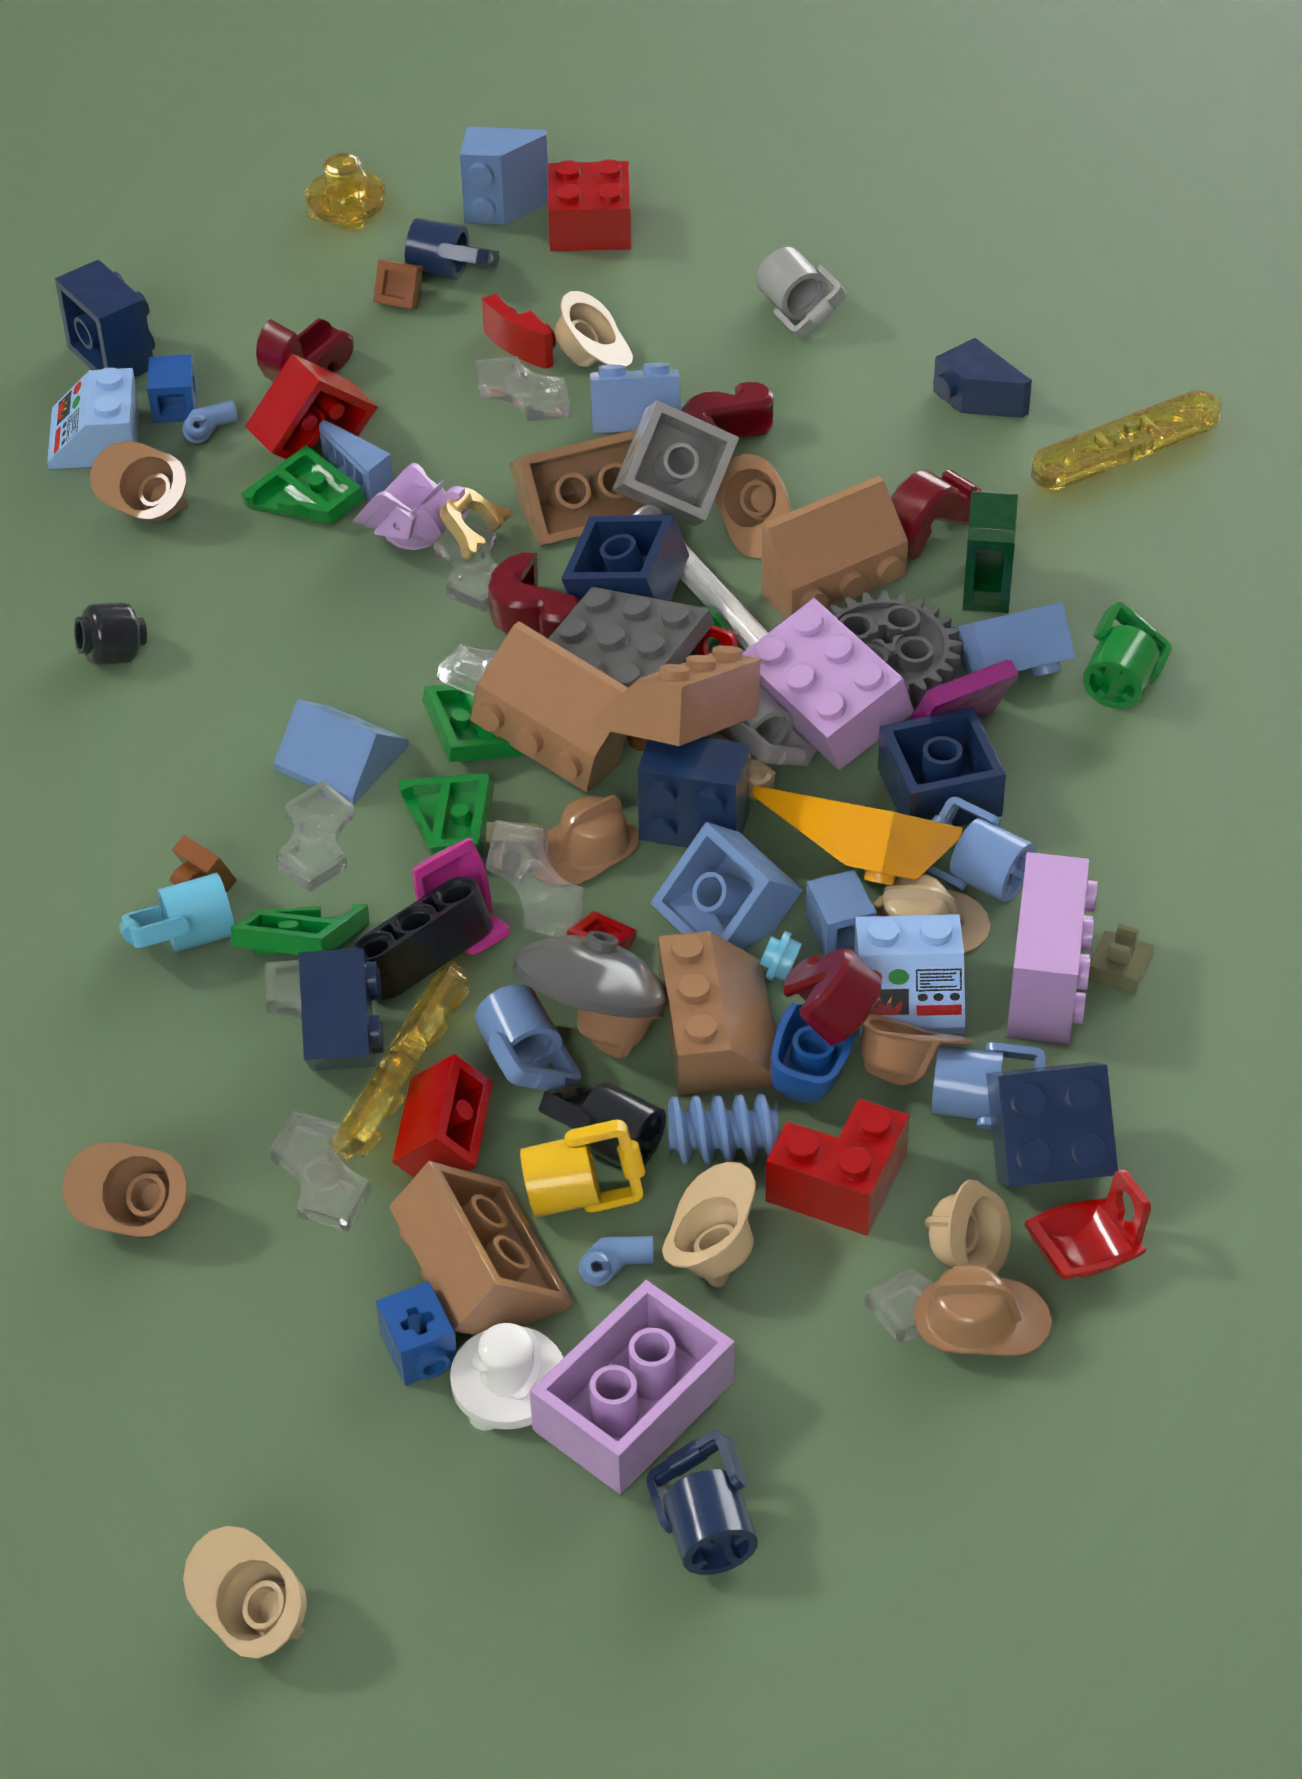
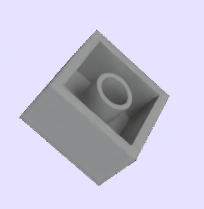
[612,400,739,526]

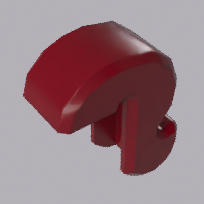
[256,318,354,382]
[681,382,774,438]
[891,469,983,560]
[488,552,580,639]
[783,949,882,1046]

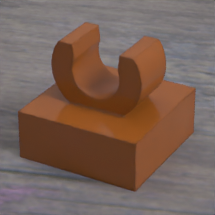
[373,259,423,309]
[170,834,237,893]

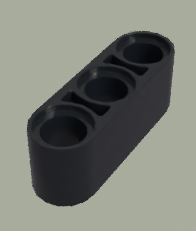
[351,877,493,1000]

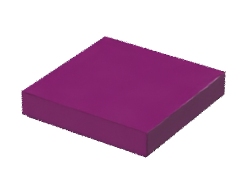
[909,659,1019,720]

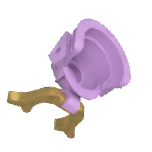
[352,463,512,560]

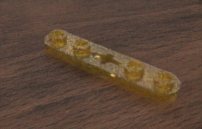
[1031,391,1222,490]
[330,961,470,1160]

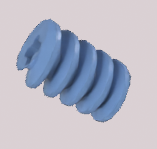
[668,1094,778,1165]

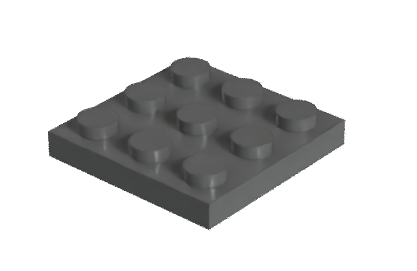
[548,586,714,688]

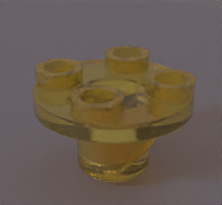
[305,153,386,230]

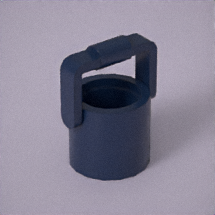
[405,218,500,280]
[646,1431,758,1575]

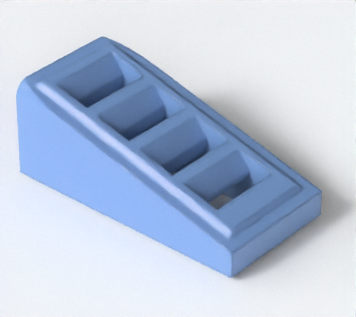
[319,420,393,502]

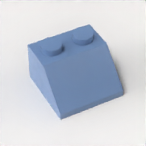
[460,126,549,225]
[590,363,681,433]
[952,602,1075,682]
[650,822,803,950]

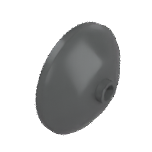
[513,931,668,1018]

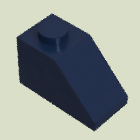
[933,338,1032,418]

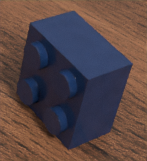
[55,259,155,378]
[561,514,690,601]
[878,708,1006,826]
[637,737,749,848]
[298,948,384,1071]
[986,1062,1118,1187]

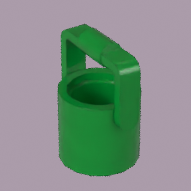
[1083,602,1172,709]

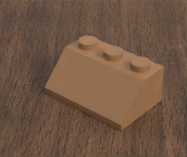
[509,429,664,546]
[761,475,908,619]
[470,621,628,792]
[595,646,761,746]
[658,931,775,1097]
[389,1161,573,1335]

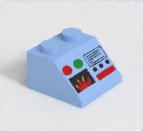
[47,368,140,469]
[854,914,965,1037]

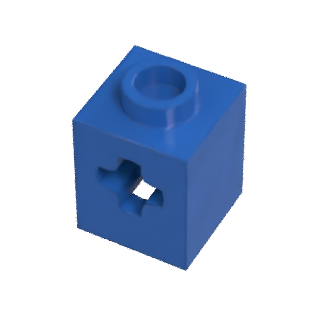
[147,354,197,423]
[376,1281,457,1385]

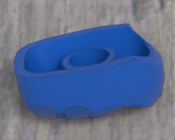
[770,1002,856,1103]

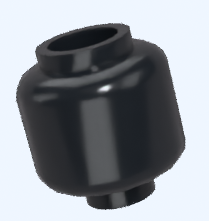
[74,602,147,665]

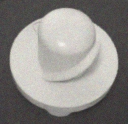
[450,1323,563,1431]

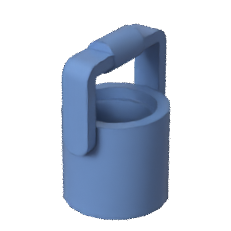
[925,797,1036,902]
[475,984,581,1090]
[931,1042,1046,1131]

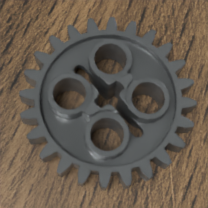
[829,591,962,704]

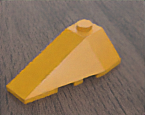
[752,785,963,886]

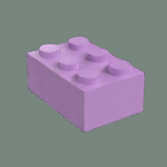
[742,598,914,771]
[1006,852,1098,1044]
[530,1280,735,1495]

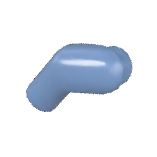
[182,400,238,444]
[578,1236,654,1286]

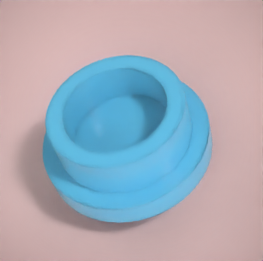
[759,931,802,981]

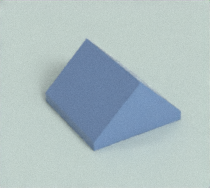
[273,699,409,805]

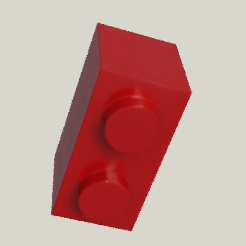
[392,1053,493,1178]

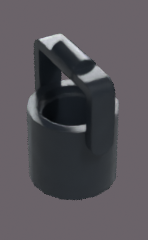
[538,1081,666,1167]

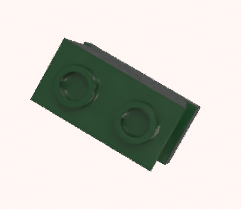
[962,491,1018,613]

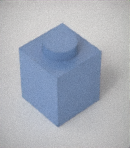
[806,870,877,956]

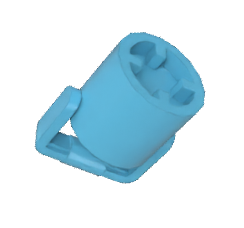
[119,873,235,953]

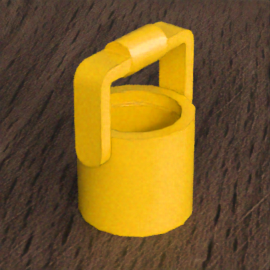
[520,1120,646,1218]

